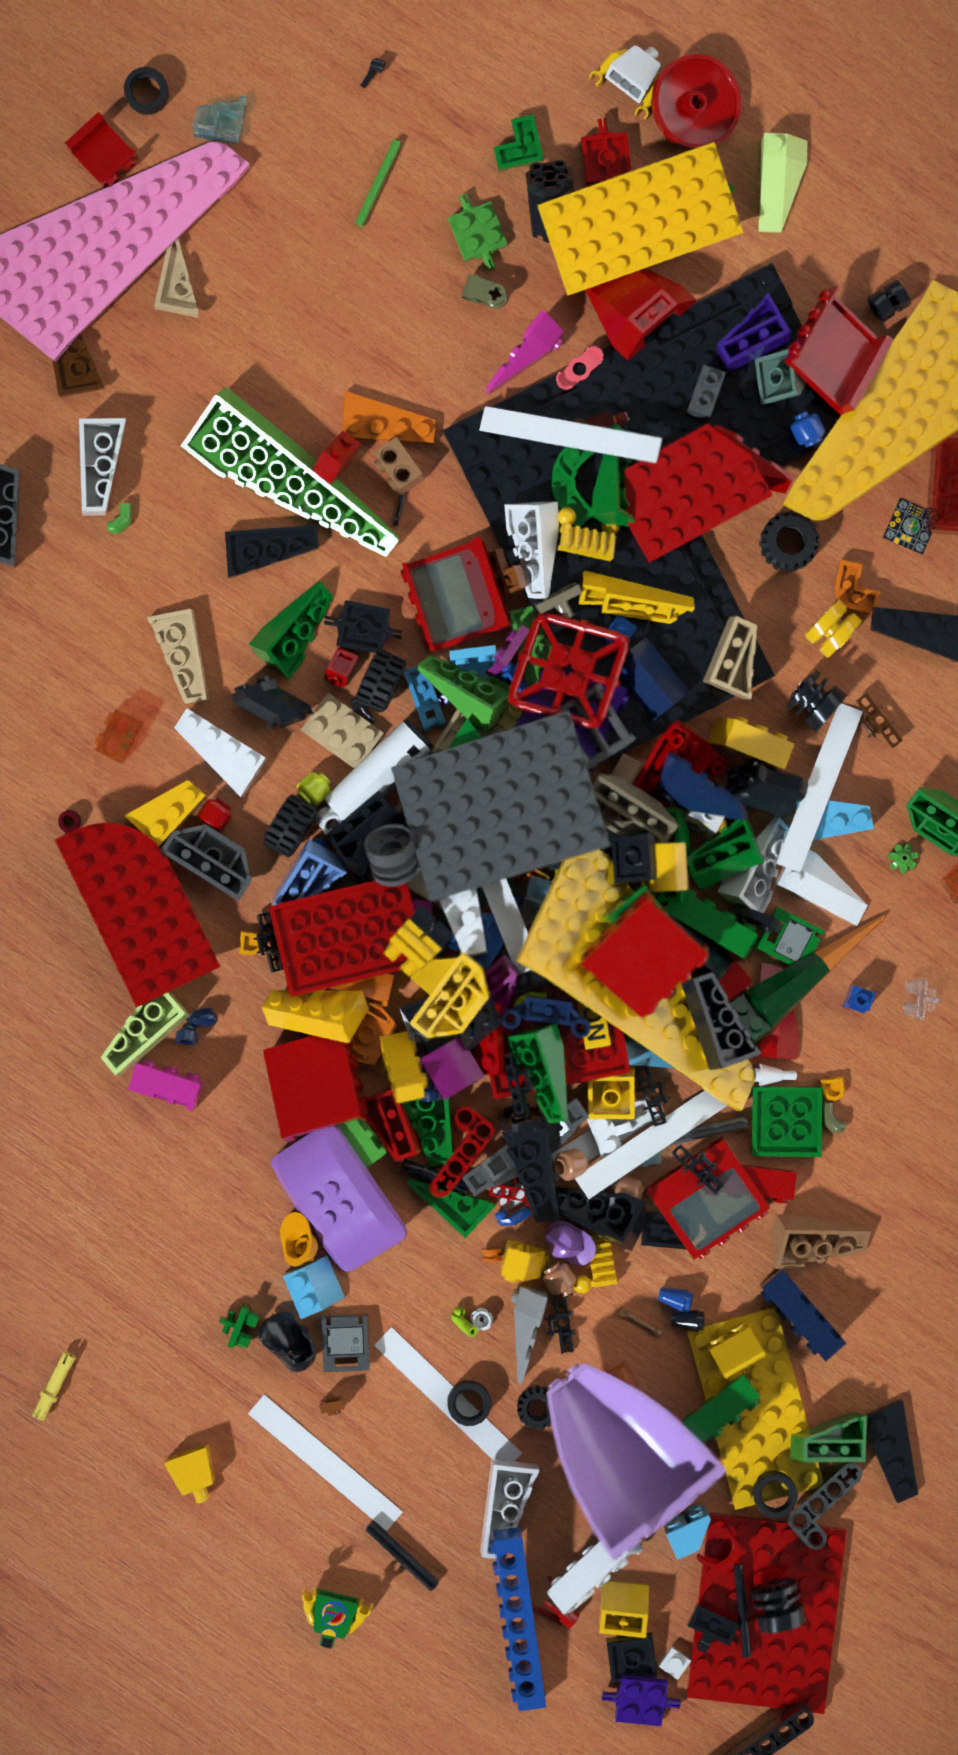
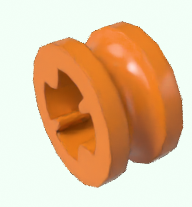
[481,1247,502,1262]

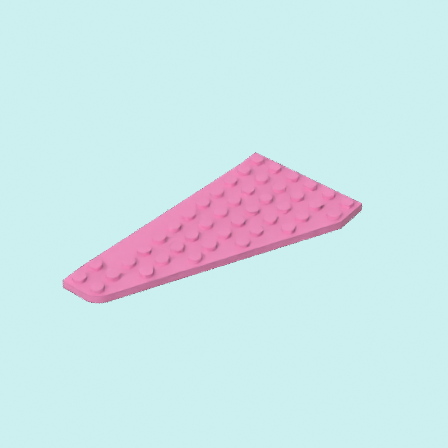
[0,142,251,362]

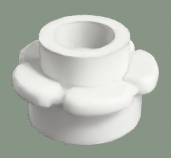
[470,1308,493,1331]

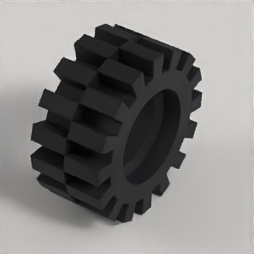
[517,1385,551,1430]

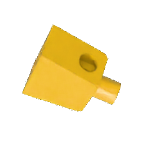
[164,1443,215,1504]

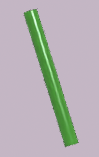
[355,139,402,227]

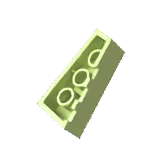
[101,992,190,1076]

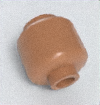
[554,1148,588,1181]
[610,1175,646,1201]
[542,1261,577,1297]

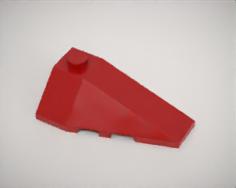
[752,963,799,1060]

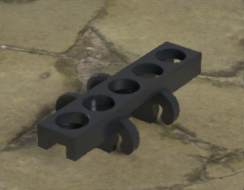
[253,911,284,973]
[504,1053,536,1115]
[635,1066,670,1127]
[671,1144,725,1194]
[544,1294,576,1354]

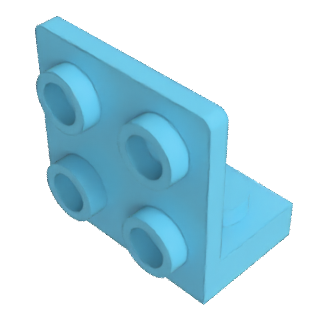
[449,645,496,679]

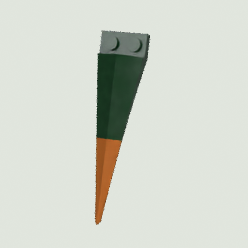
[730,915,885,1044]

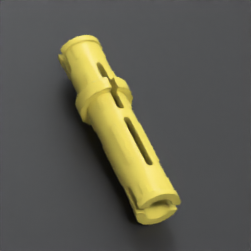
[32,1351,76,1421]

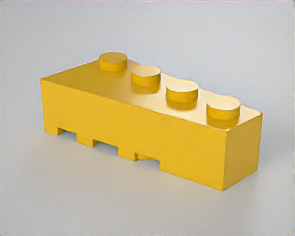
[262,990,369,1043]

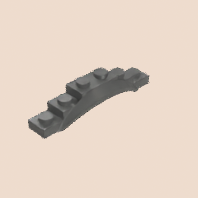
[462,1098,589,1196]

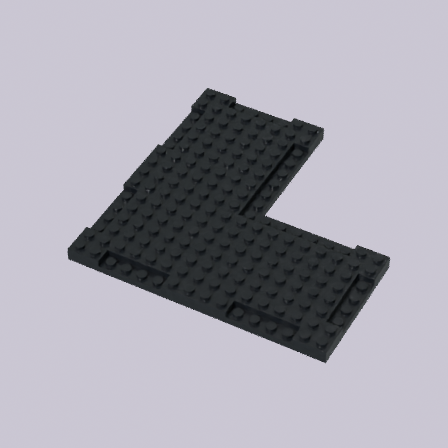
[443,263,841,761]

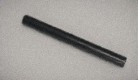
[733,1563,751,1658]

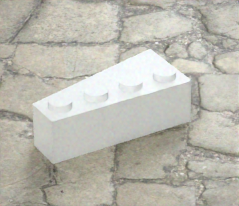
[79,418,126,516]
[439,888,487,957]
[480,1459,540,1559]
[546,1538,644,1614]

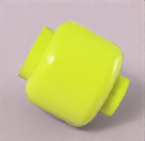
[296,772,330,806]

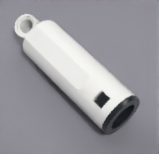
[316,718,435,834]

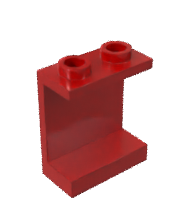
[65,112,139,189]

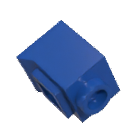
[843,984,876,1014]

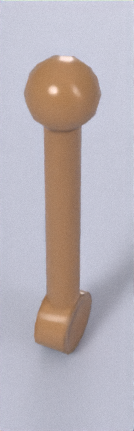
[619,1308,662,1337]

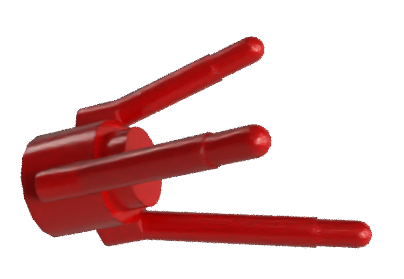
[532,1575,580,1628]

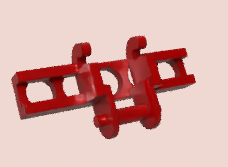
[489,1177,529,1207]

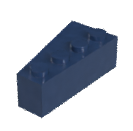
[759,1269,847,1362]

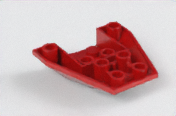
[585,268,696,361]
[634,720,731,809]

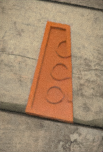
[342,391,436,444]

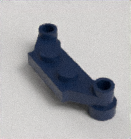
[502,995,591,1038]

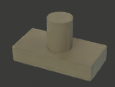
[534,582,582,618]

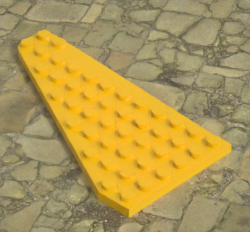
[783,280,958,521]
[516,850,755,1111]

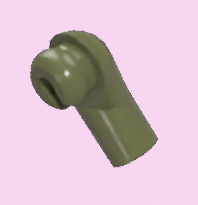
[822,1102,846,1134]

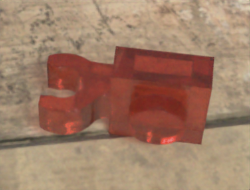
[586,411,629,429]

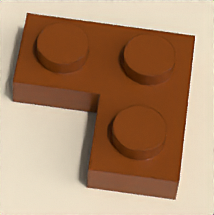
[488,548,528,598]

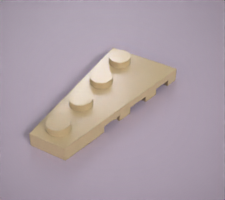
[147,609,209,704]

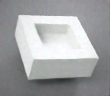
[658,1645,691,1680]

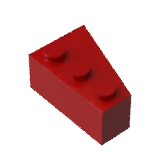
[362,1088,422,1161]

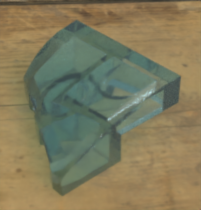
[192,96,247,144]
[520,876,552,926]

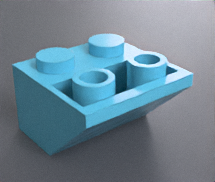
[664,1504,711,1560]

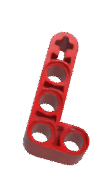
[429,1106,494,1198]

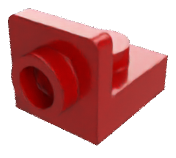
[324,647,359,688]

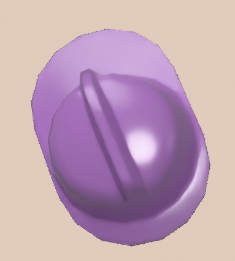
[545,1220,596,1266]

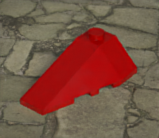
[714,425,794,494]

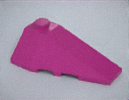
[486,310,564,395]

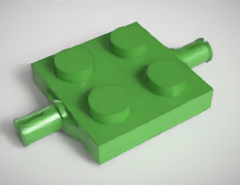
[448,194,508,271]

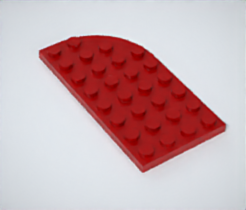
[54,823,221,1008]

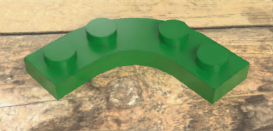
[552,447,596,528]

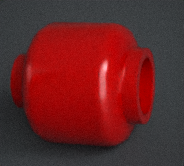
[198,798,232,832]

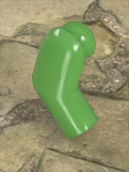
[107,503,132,534]

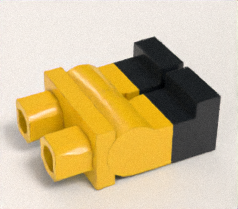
[384,905,454,977]

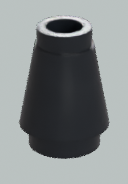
[671,1309,705,1332]

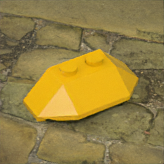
[410,952,489,1038]

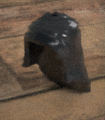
[258,1312,317,1372]

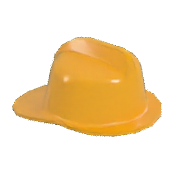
[280,1212,318,1267]

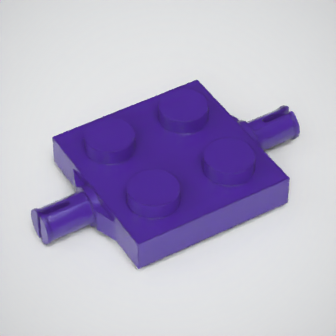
[602,1675,681,1726]

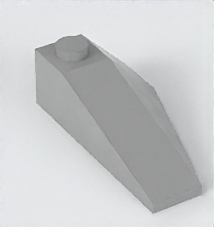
[511,1284,548,1384]

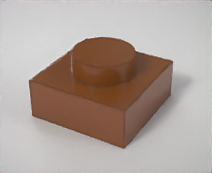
[320,1396,345,1416]

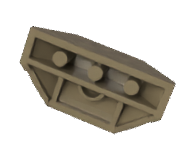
[592,774,679,844]

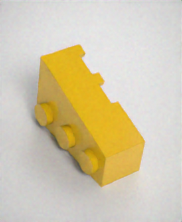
[708,716,794,770]
[124,780,208,847]
[380,1031,428,1103]

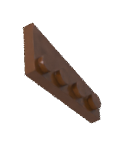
[52,333,105,397]

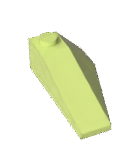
[758,133,808,233]

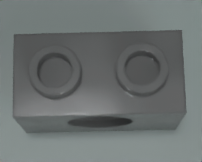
[686,365,726,421]

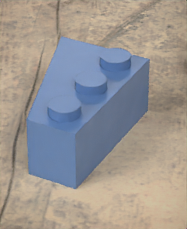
[272,839,348,905]

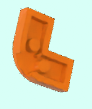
[834,560,881,615]

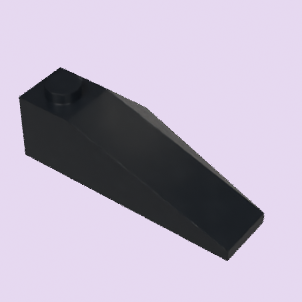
[666,912,732,980]
[556,1187,646,1251]

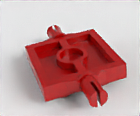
[581,118,632,185]

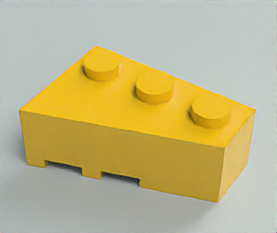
[500,1239,551,1283]

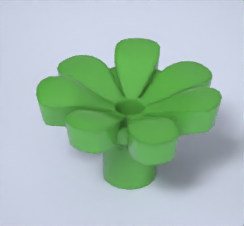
[888,844,918,874]

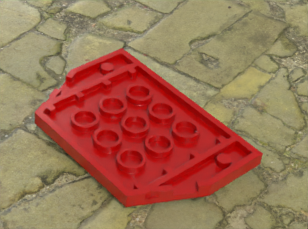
[625,423,773,563]

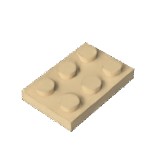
[301,693,384,768]

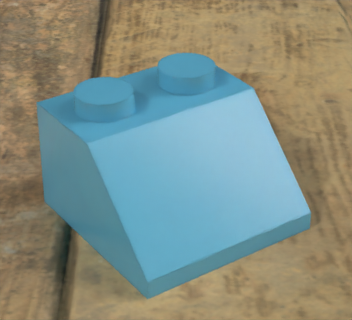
[283,1255,345,1319]

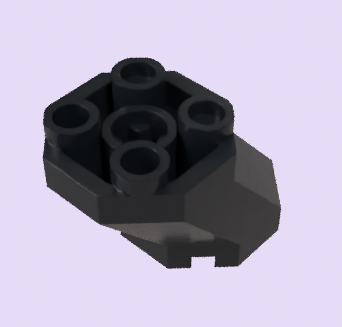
[525,160,575,243]
[232,675,314,731]
[724,758,809,818]

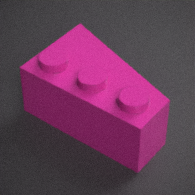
[128,1059,205,1111]

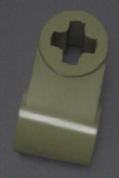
[461,274,507,309]

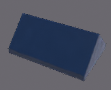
[610,638,690,721]

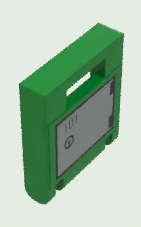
[755,906,825,965]

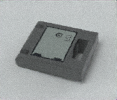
[322,1314,370,1372]

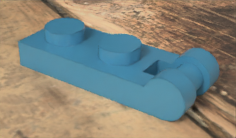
[404,666,446,732]

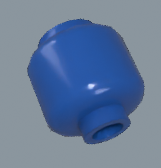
[791,411,825,447]

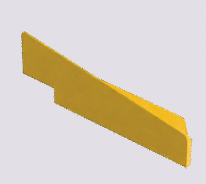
[579,571,694,624]

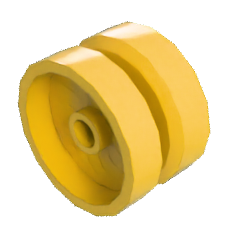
[804,599,862,658]

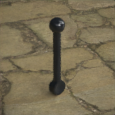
[393,479,407,526]

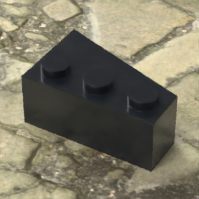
[326,791,402,876]

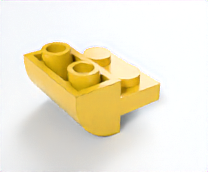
[641,843,688,892]

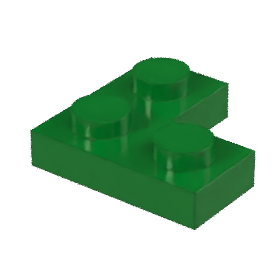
[494,114,544,172]

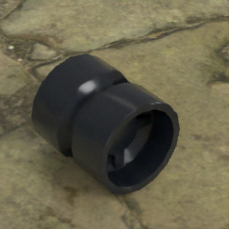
[867,279,911,323]

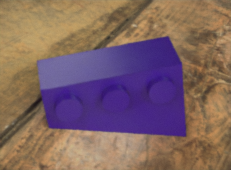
[717,293,791,373]

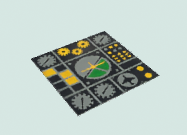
[883,498,940,555]

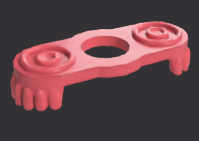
[556,346,603,390]

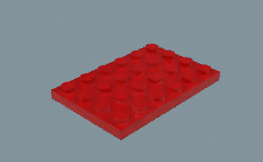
[269,881,414,998]

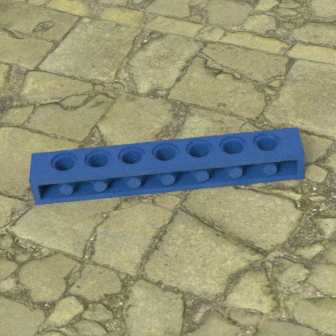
[489,1527,546,1711]

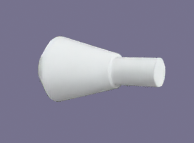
[754,1063,797,1086]

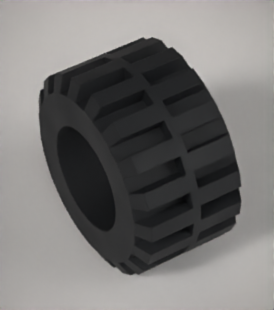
[759,511,820,572]
[356,649,406,713]
[264,794,317,858]

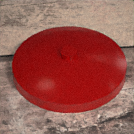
[651,54,741,150]

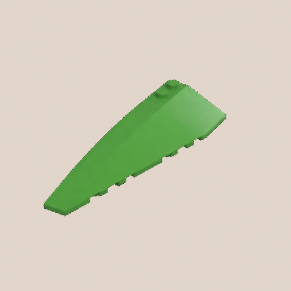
[181,387,400,556]

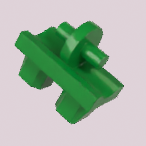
[219,1304,260,1349]

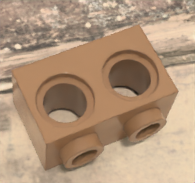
[374,437,425,495]

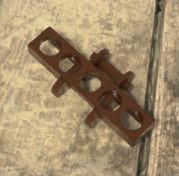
[856,693,903,748]

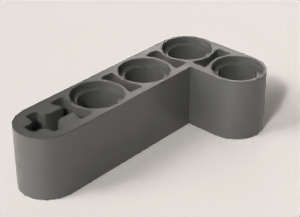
[787,1463,862,1549]

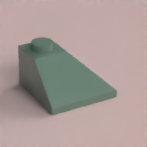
[755,349,806,405]

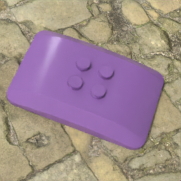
[271,1125,407,1272]

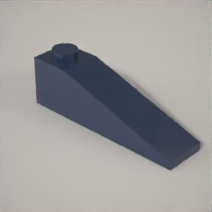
[658,752,747,820]

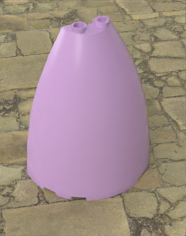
[547,1363,726,1560]

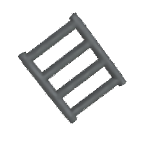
[537,683,636,770]

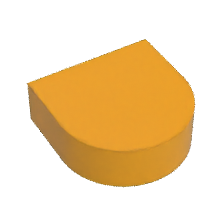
[239,931,264,955]
[819,1076,845,1101]

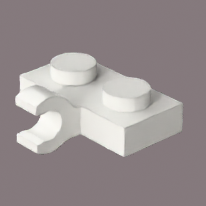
[587,1119,633,1159]

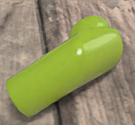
[451,1307,478,1337]

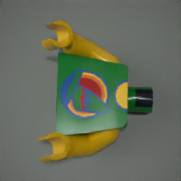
[302,1587,373,1648]

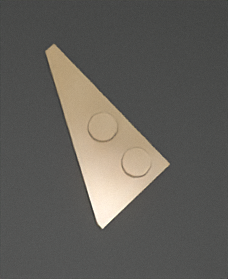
[154,238,199,318]

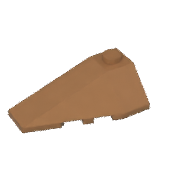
[772,1214,871,1269]

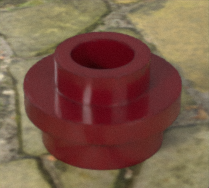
[58,810,82,833]

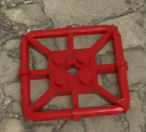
[507,613,630,729]

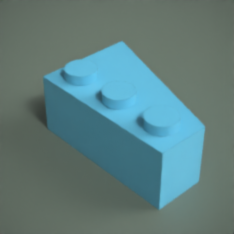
[795,799,874,840]

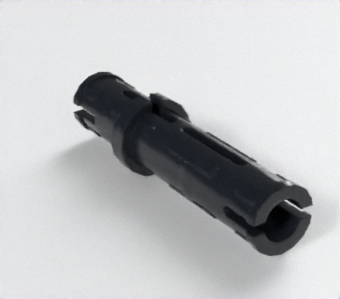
[400,1158,468,1195]

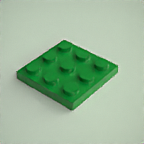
[751,1086,822,1157]

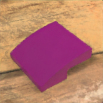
[420,1037,485,1100]

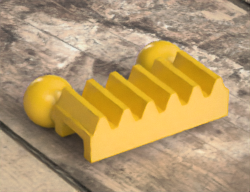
[558,507,620,561]
[573,1231,617,1294]

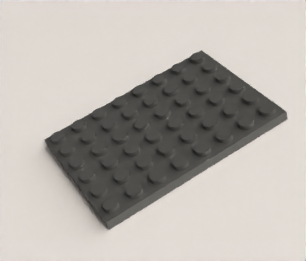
[391,711,611,902]

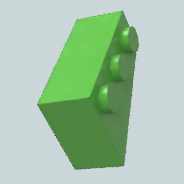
[337,1119,387,1168]

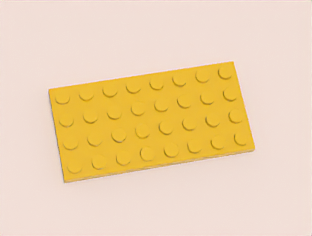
[537,142,743,296]
[687,1306,823,1510]

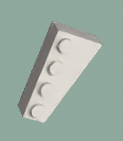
[174,708,267,798]

